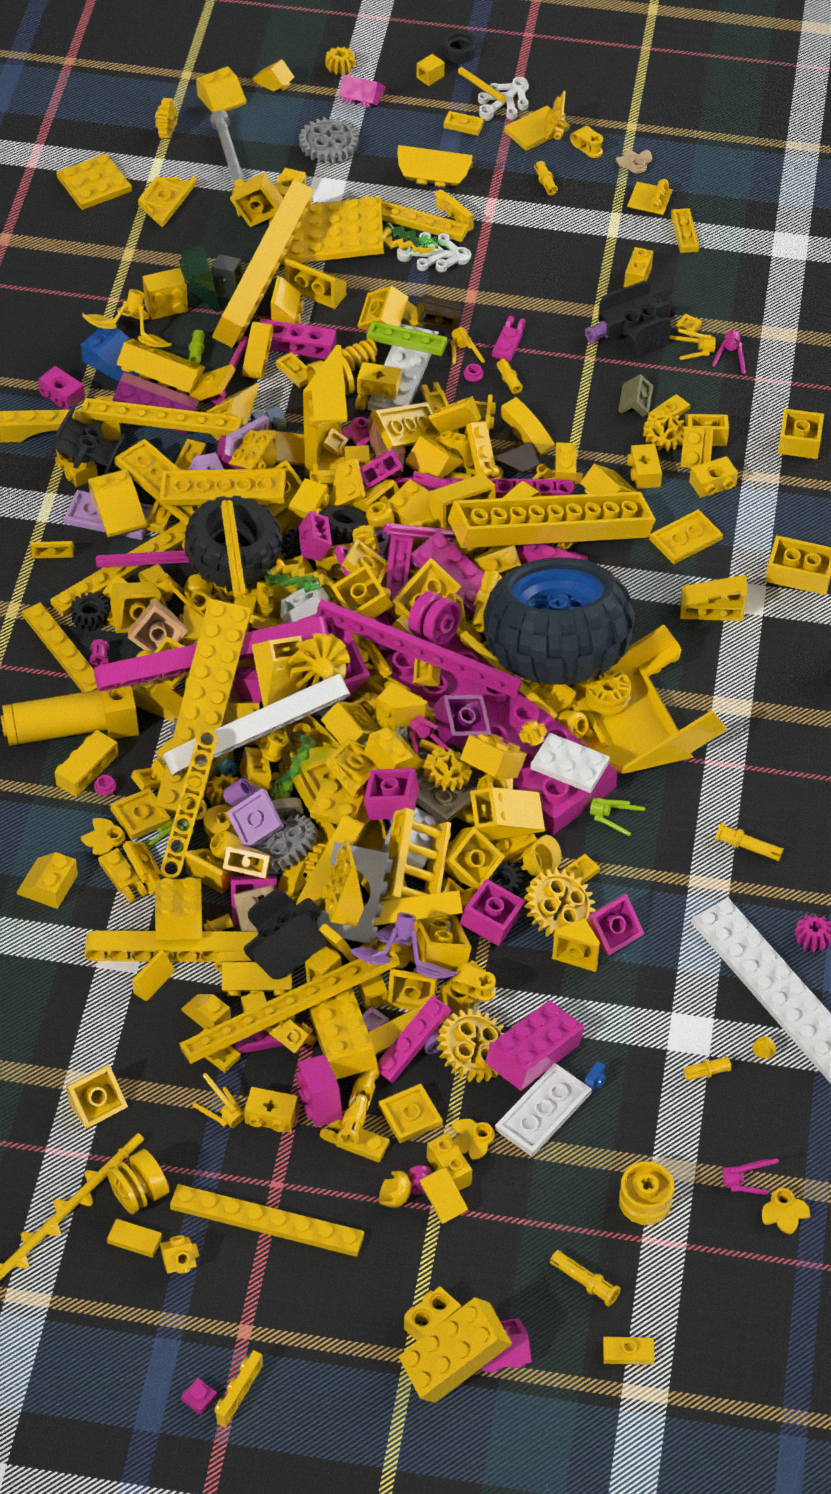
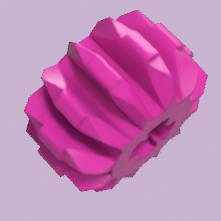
[794,913,831,953]

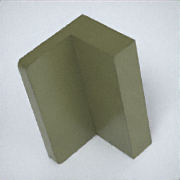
[618,374,653,417]

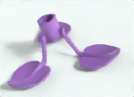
[351,912,458,978]

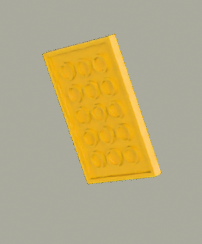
[269,196,384,265]

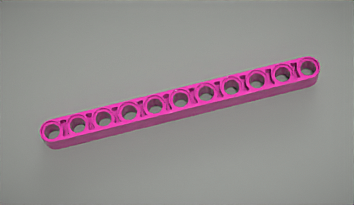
[93,616,329,691]

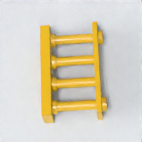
[380,808,451,900]

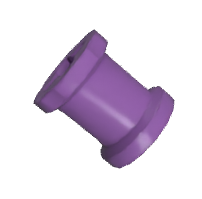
[585,321,608,344]

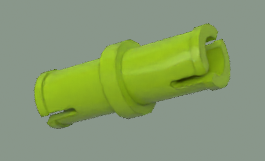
[188,330,205,364]

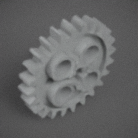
[299,117,359,163]
[254,814,318,874]

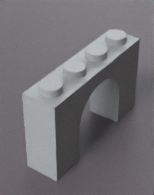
[317,842,393,944]

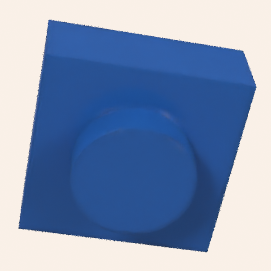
[585,1061,606,1094]

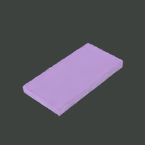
[64,490,153,540]

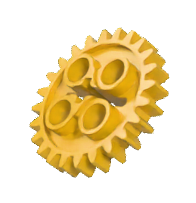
[524,868,596,937]
[436,1009,504,1083]

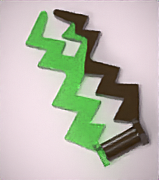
[268,731,315,800]

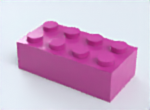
[485,1000,585,1091]

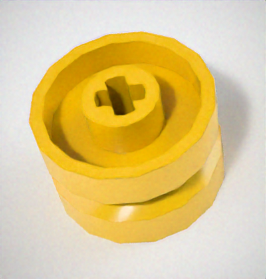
[619,1162,674,1225]

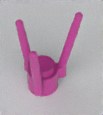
[712,330,746,374]
[408,715,450,753]
[722,1158,779,1195]

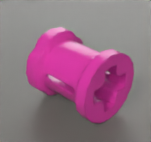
[89,639,110,667]

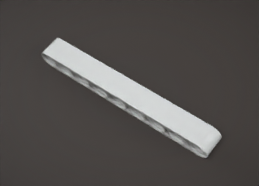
[163,674,350,776]

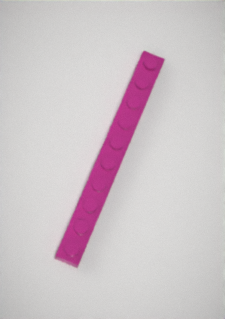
[316,599,522,698]

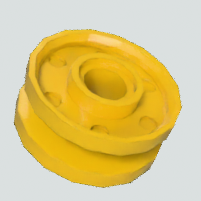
[585,668,631,715]

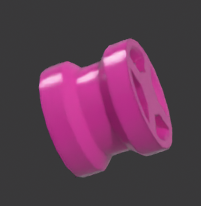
[407,1166,432,1195]

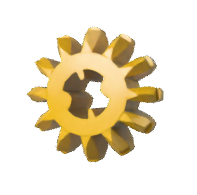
[325,46,355,75]
[352,525,380,555]
[206,773,239,807]

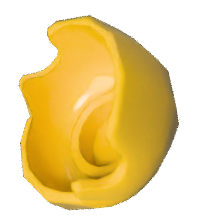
[379,1171,411,1208]

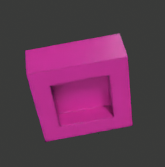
[181,1378,218,1415]

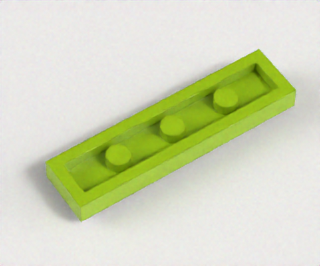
[367,321,447,356]

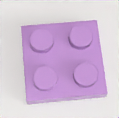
[227,788,284,848]

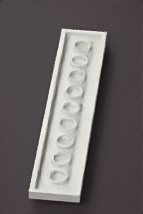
[691,898,831,1083]

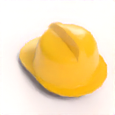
[520,835,562,876]

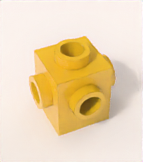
[160,1235,199,1274]

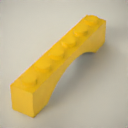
[0,409,121,442]

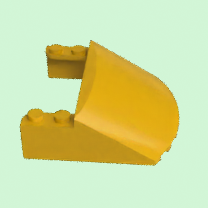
[303,345,347,505]
[571,625,727,774]

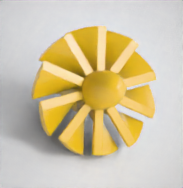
[288,633,350,690]

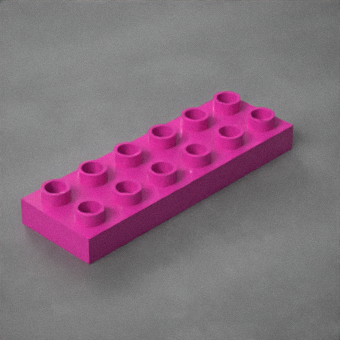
[385,635,618,835]

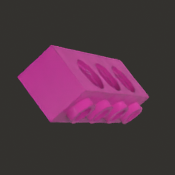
[259,318,337,359]

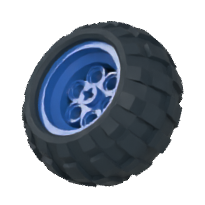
[483,557,635,685]

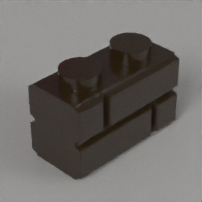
[417,294,461,331]

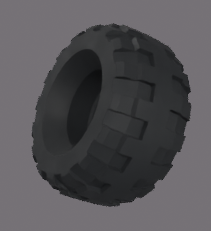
[184,496,282,588]

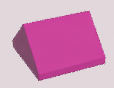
[588,894,644,956]

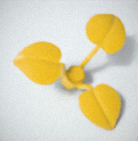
[82,289,172,347]

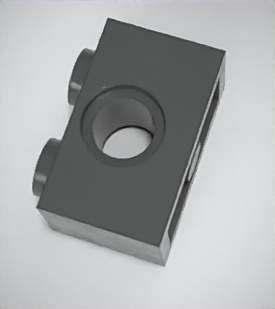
[211,254,243,299]

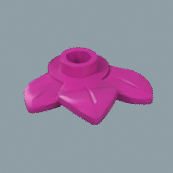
[342,417,370,446]

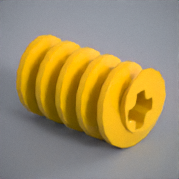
[341,338,377,371]

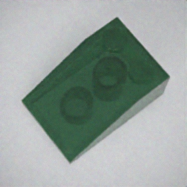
[178,245,220,313]

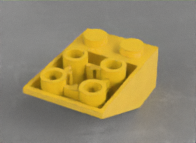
[206,383,259,441]
[252,636,304,707]
[470,787,545,841]
[322,840,364,927]

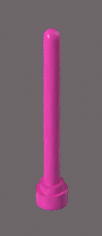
[209,336,249,404]

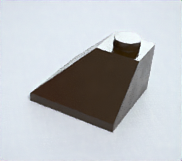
[493,442,540,474]

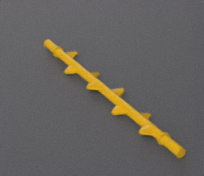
[0,1133,144,1280]

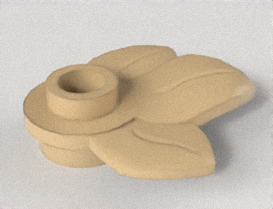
[616,148,652,174]

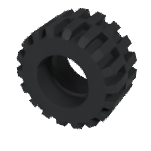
[320,505,369,546]

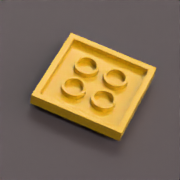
[56,153,132,210]

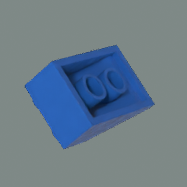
[81,328,140,381]

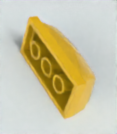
[397,145,473,188]

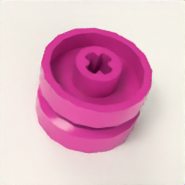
[408,591,461,645]

